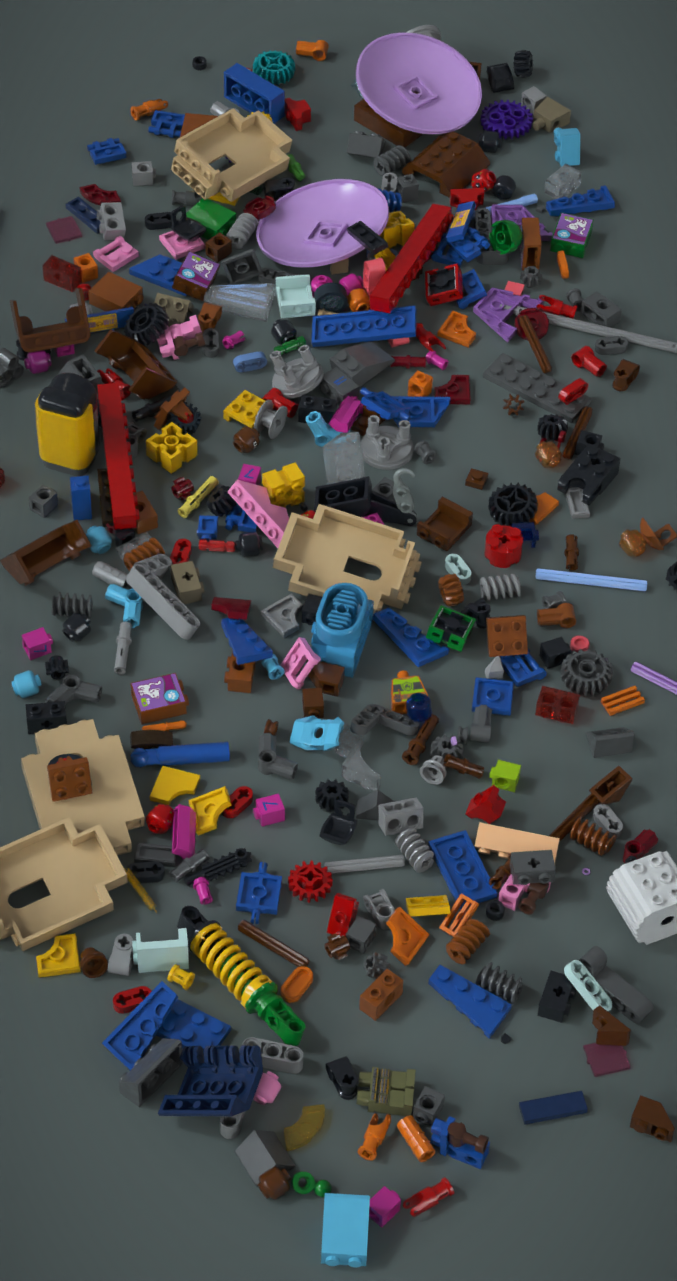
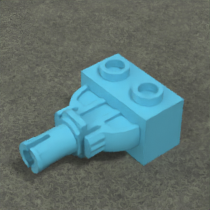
[554,127,581,167]

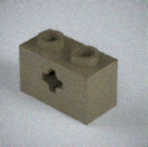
[171,561,204,604]

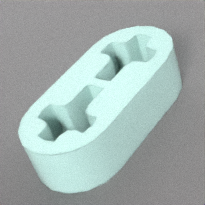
[445,554,471,585]

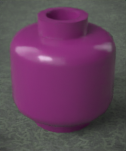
[24,350,52,374]

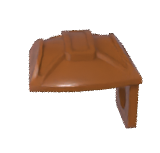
[640,518,677,550]

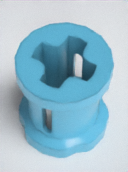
[261,654,285,680]

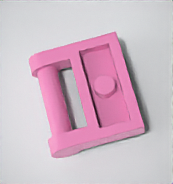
[93,236,139,272]
[280,637,321,690]

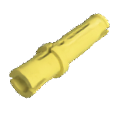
[178,476,219,518]

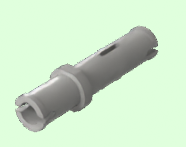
[114,622,132,675]

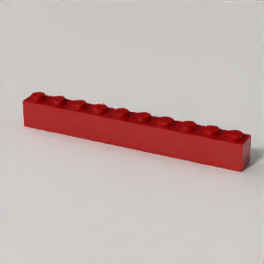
[370,204,454,313]
[97,383,140,530]

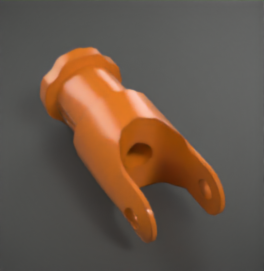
[130,99,168,121]
[357,1113,391,1161]

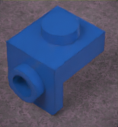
[197,515,218,542]

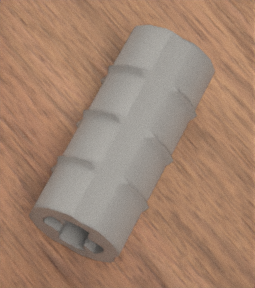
[92,561,130,589]

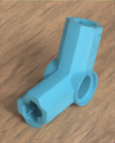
[306,411,350,447]
[105,584,143,628]

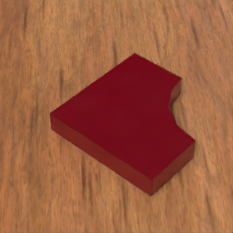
[434,375,471,404]
[211,597,251,620]

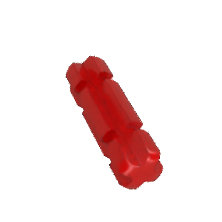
[199,539,235,552]

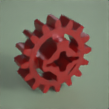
[288,860,333,903]

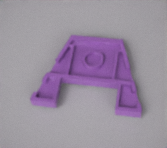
[490,204,553,241]
[473,288,544,342]

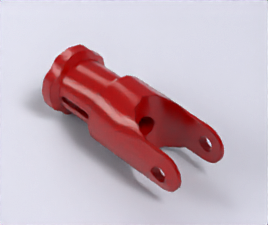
[536,295,577,319]
[416,323,446,354]
[97,368,131,399]
[403,1177,454,1217]

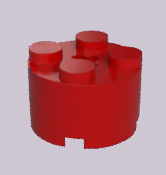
[484,524,523,568]

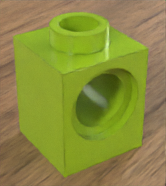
[489,760,521,792]

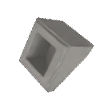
[485,656,504,680]

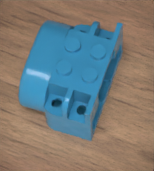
[311,583,374,678]

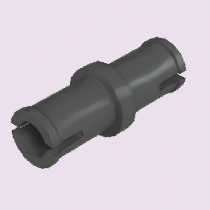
[169,849,209,882]

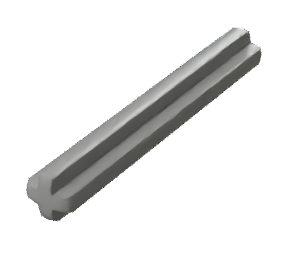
[324,854,405,874]

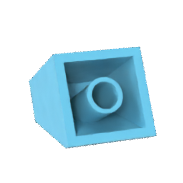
[321,1193,370,1268]

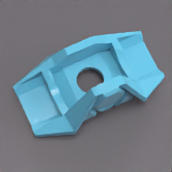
[290,716,345,751]

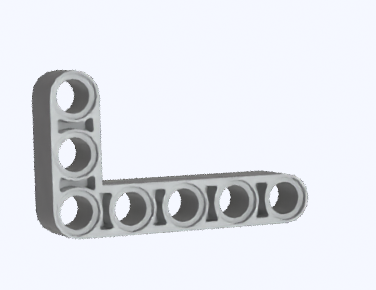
[126,554,200,640]
[220,1037,303,1139]

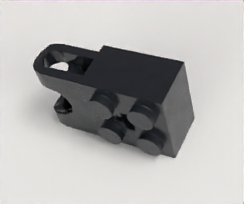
[557,443,621,505]

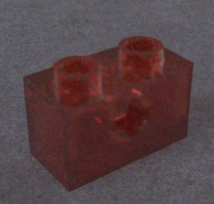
[42,255,82,292]

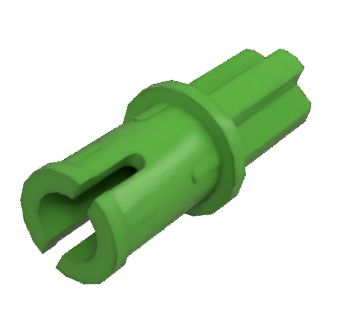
[287,154,305,181]

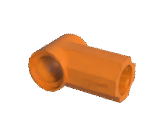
[296,40,329,61]

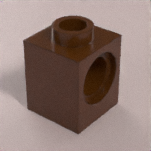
[205,233,232,263]
[302,688,324,718]

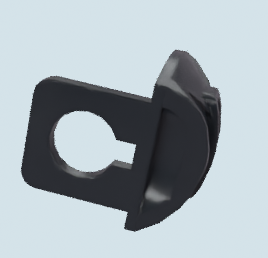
[486,63,514,93]
[170,205,207,242]
[319,800,358,845]

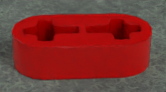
[558,378,589,405]
[170,539,192,567]
[222,786,253,819]
[113,986,152,1014]

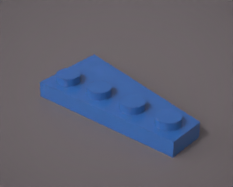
[546,185,615,216]
[373,608,449,667]
[221,618,273,665]
[428,965,512,1039]
[102,981,178,1070]

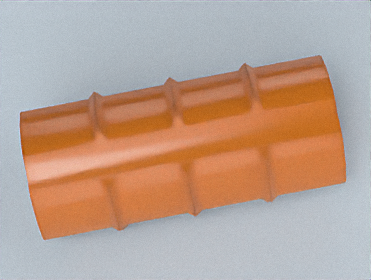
[397,1115,435,1162]

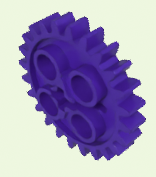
[480,100,533,140]

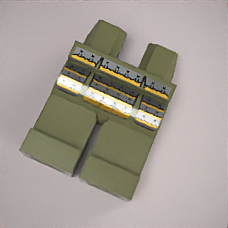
[356,1067,416,1116]

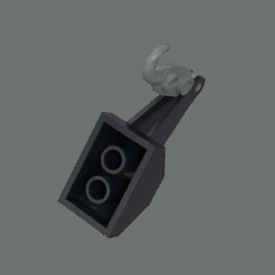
[314,468,417,526]

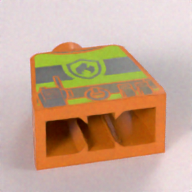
[391,670,429,714]

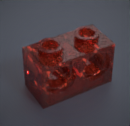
[535,686,580,724]

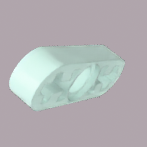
[564,960,612,1011]

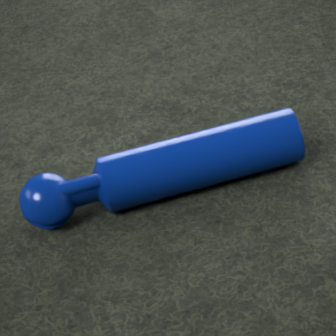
[130,742,230,768]

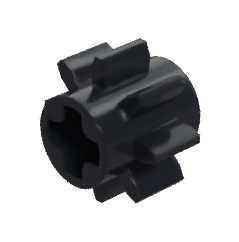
[45,655,69,680]

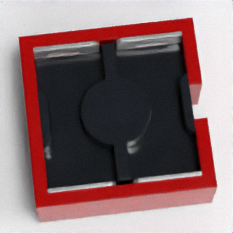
[425,264,463,306]

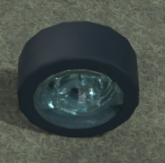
[314,282,348,313]

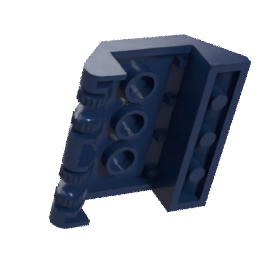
[158,1045,263,1116]

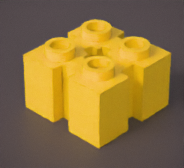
[380,211,415,249]
[146,422,198,474]
[262,462,305,508]

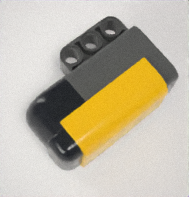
[35,373,100,476]

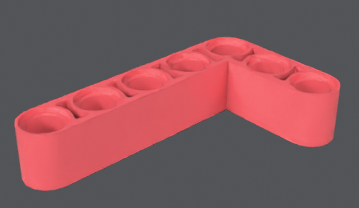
[363,258,410,348]

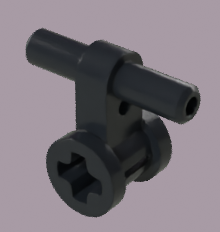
[460,598,492,629]

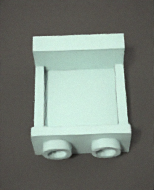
[275,274,316,318]
[132,928,189,973]

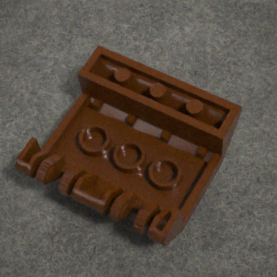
[402,131,490,198]

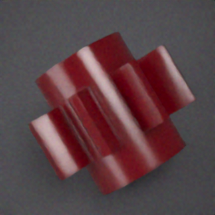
[171,477,194,500]

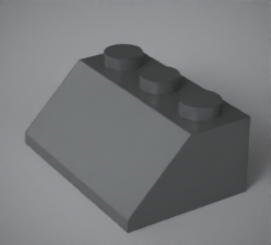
[119,1038,183,1107]

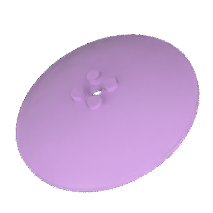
[356,33,482,134]
[256,179,389,267]

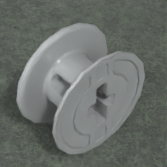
[254,399,287,439]

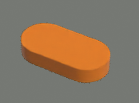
[557,250,569,279]
[280,966,313,1003]

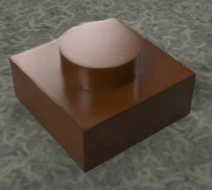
[465,468,489,490]

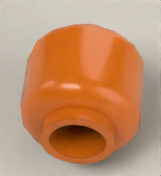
[347,288,370,312]

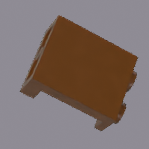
[417,496,473,551]

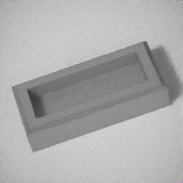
[565,487,590,519]

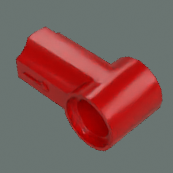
[571,346,607,377]
[261,388,298,418]

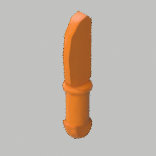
[142,720,187,732]

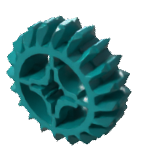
[253,50,296,85]

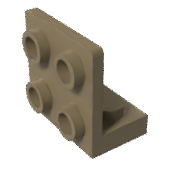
[154,293,194,327]

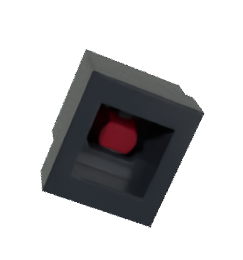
[106,523,136,551]

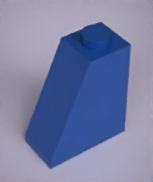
[70,476,92,520]

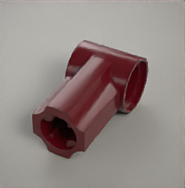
[623,829,658,863]

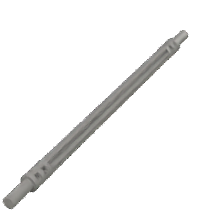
[500,304,677,353]

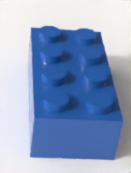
[224,63,285,124]

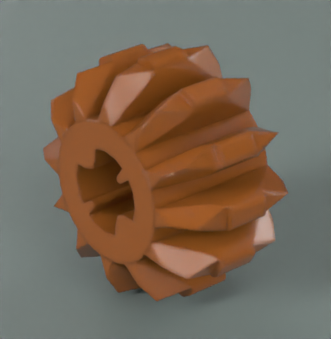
[438,573,464,607]

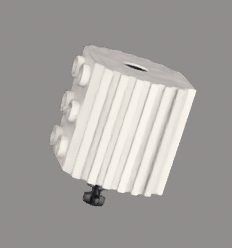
[606,851,677,945]

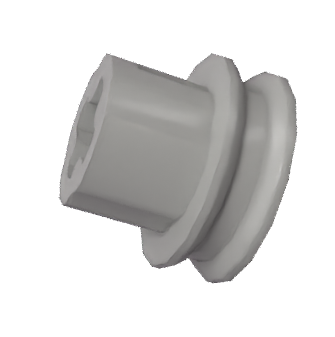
[420,755,447,785]

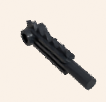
[184,848,252,886]

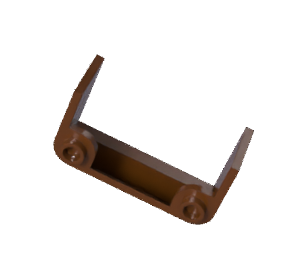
[10,288,90,352]
[94,329,177,400]
[0,520,92,586]

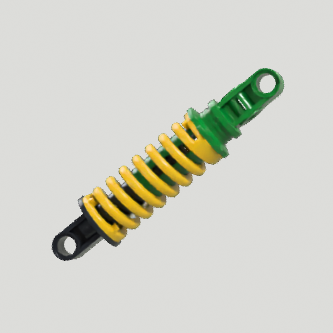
[177,906,306,1046]

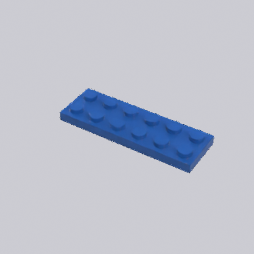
[311,306,417,347]

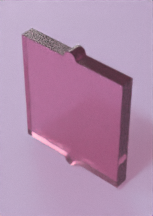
[46,216,82,244]
[583,1043,630,1077]

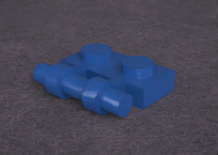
[148,110,185,138]
[87,138,127,165]
[449,227,490,262]
[225,502,258,532]

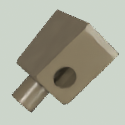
[532,97,571,133]

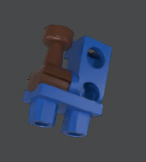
[430,1116,490,1169]

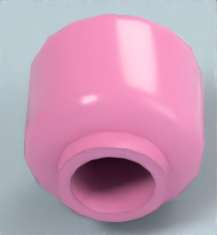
[253,1071,281,1105]

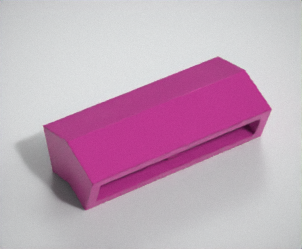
[328,395,361,433]
[172,804,196,859]

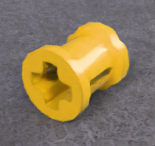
[167,964,195,990]

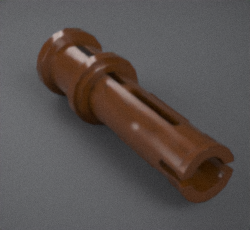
[402,714,439,765]

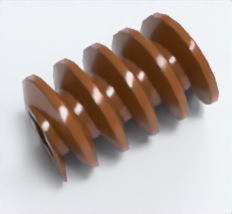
[123,538,165,571]
[570,816,617,856]
[446,919,490,964]

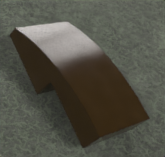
[130,730,173,749]

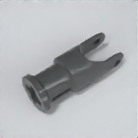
[172,190,201,206]

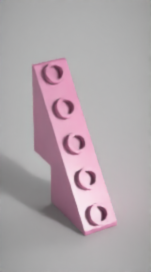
[228,479,289,548]

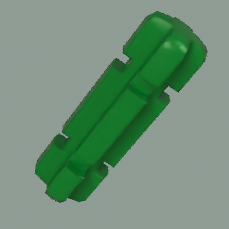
[274,336,306,356]

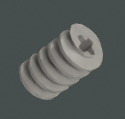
[226,213,259,249]
[480,574,521,600]
[395,827,434,873]

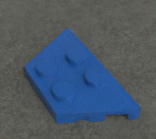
[129,254,187,296]
[392,396,450,427]

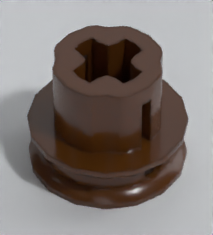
[80,947,108,978]

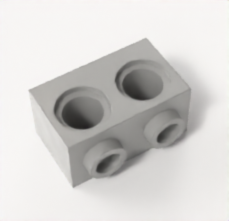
[97,202,126,240]
[378,797,423,836]

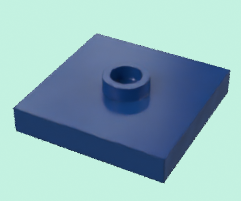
[472,677,514,716]

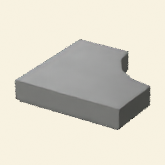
[261,593,303,638]

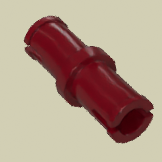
[391,355,426,369]

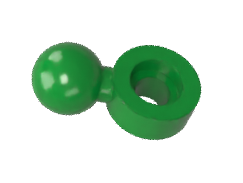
[291,1171,332,1198]

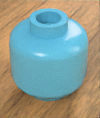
[86,526,112,554]
[12,670,42,698]

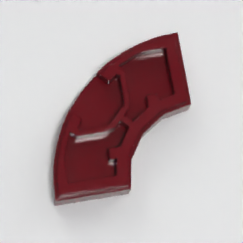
[79,184,121,206]

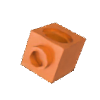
[73,253,98,283]
[408,370,433,397]

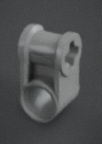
[363,889,395,930]
[108,934,133,976]

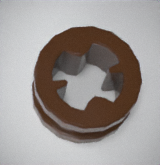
[264,719,279,736]

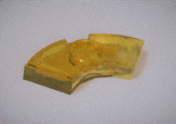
[284,1104,325,1151]

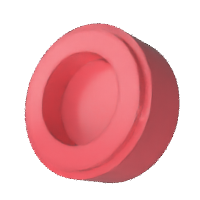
[570,636,590,653]

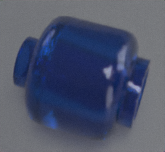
[406,693,432,722]

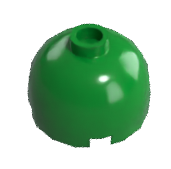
[489,220,522,255]

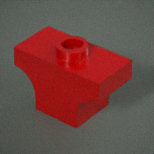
[285,98,311,131]
[450,188,484,211]
[465,785,506,824]
[326,893,359,937]

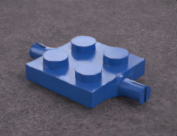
[360,387,412,421]
[236,862,282,924]

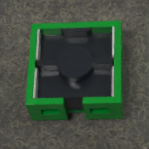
[426,605,476,652]

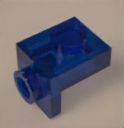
[511,522,539,548]

